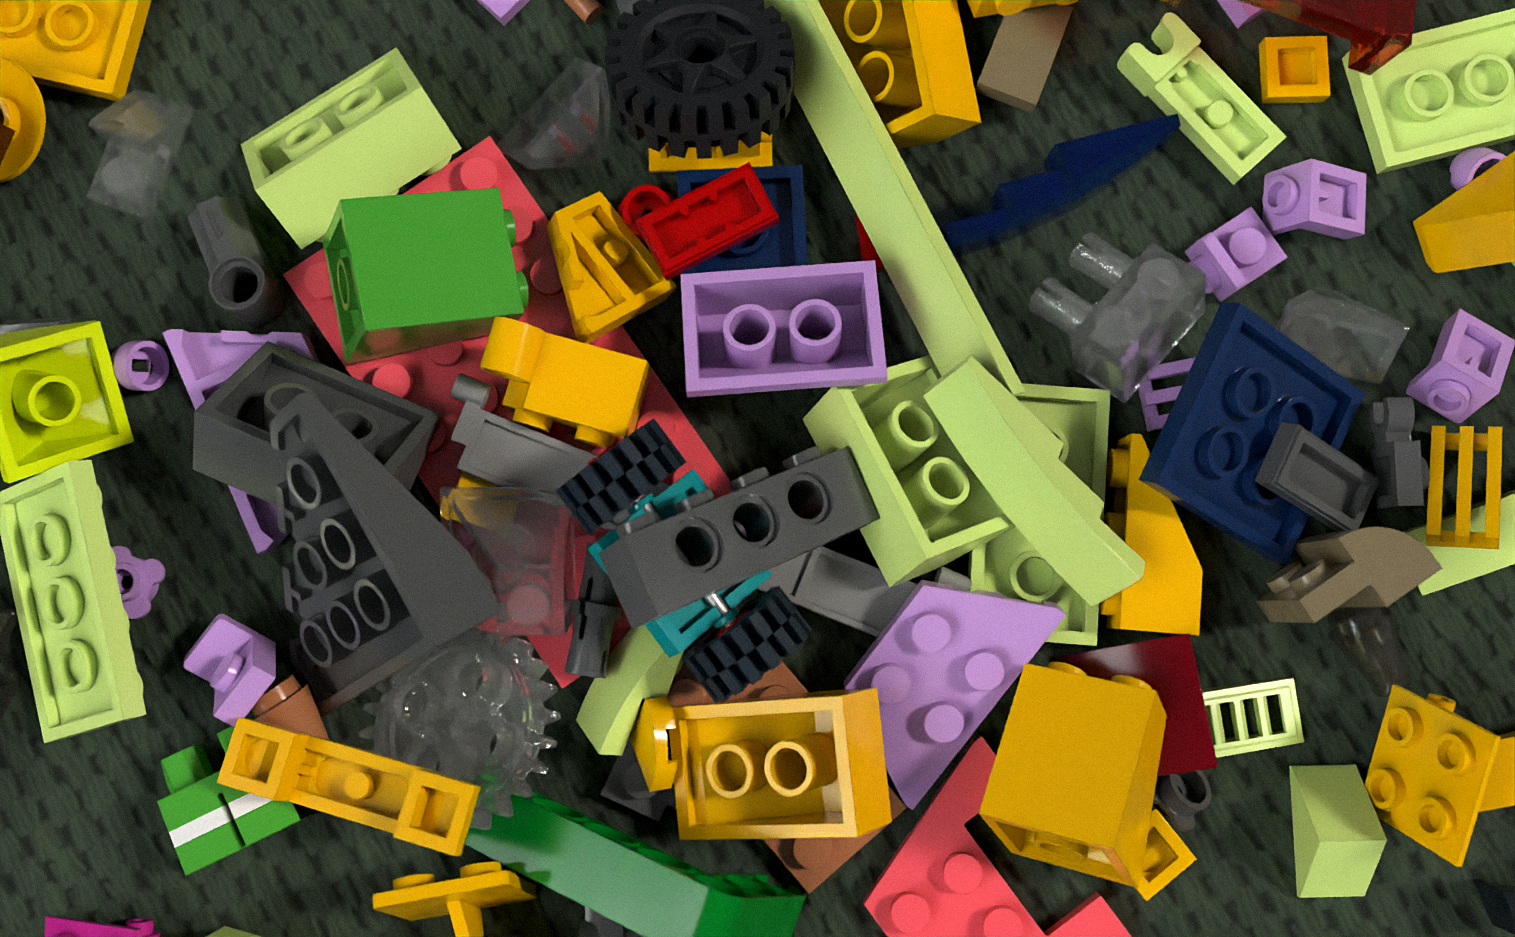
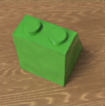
[323,188,529,364]

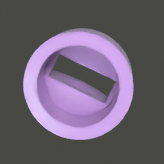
[1449,147,1506,190]
[110,341,169,391]

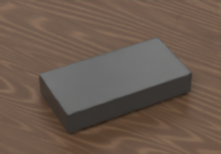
[1255,422,1380,532]

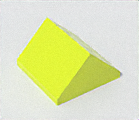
[0,320,134,483]

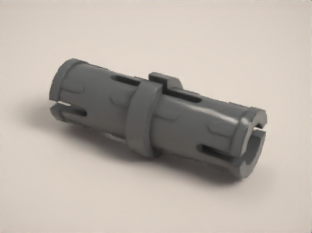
[564,542,623,678]

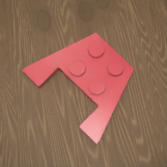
[863,735,1132,937]

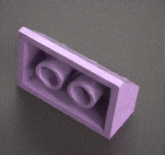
[680,260,888,397]

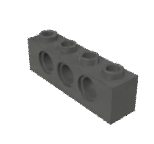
[598,446,880,630]

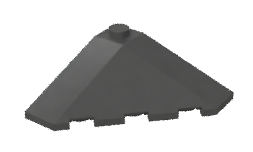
[269,391,502,717]

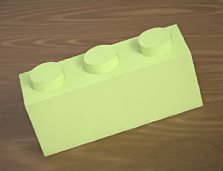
[241,47,462,250]
[803,355,1016,588]

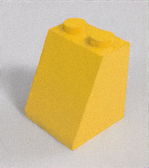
[979,662,1167,888]

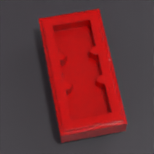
[635,162,779,281]

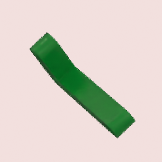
[464,773,806,937]

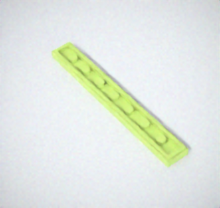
[764,0,1025,398]

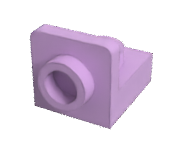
[1262,159,1366,240]
[1185,206,1288,302]
[1406,309,1515,423]
[184,614,276,727]

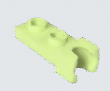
[1117,12,1286,185]

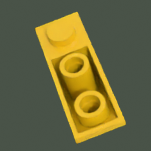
[1099,433,1203,636]

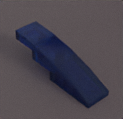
[941,114,1181,258]

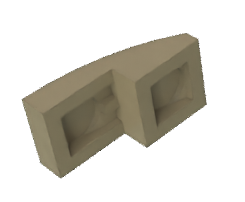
[975,3,1073,113]

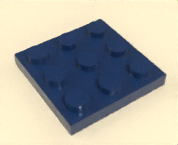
[1139,302,1365,564]

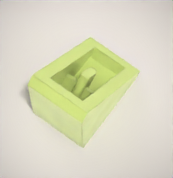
[1289,764,1387,898]

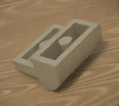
[1256,527,1443,623]

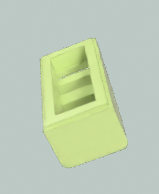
[1202,678,1304,758]

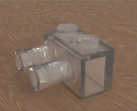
[1029,232,1206,404]

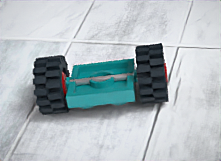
[556,418,812,703]

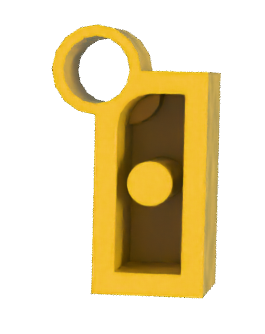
[479,316,652,449]

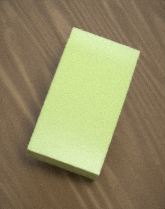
[576,625,684,756]

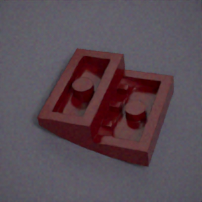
[1058,634,1218,776]

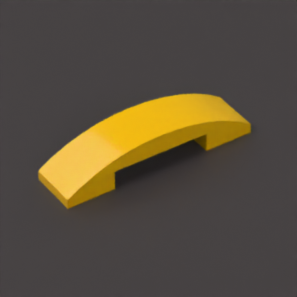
[217,717,481,856]

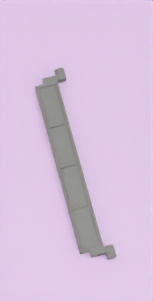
[451,373,971,637]

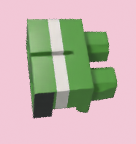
[157,718,319,876]

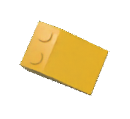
[669,687,892,840]

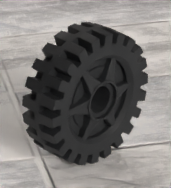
[605,0,795,159]

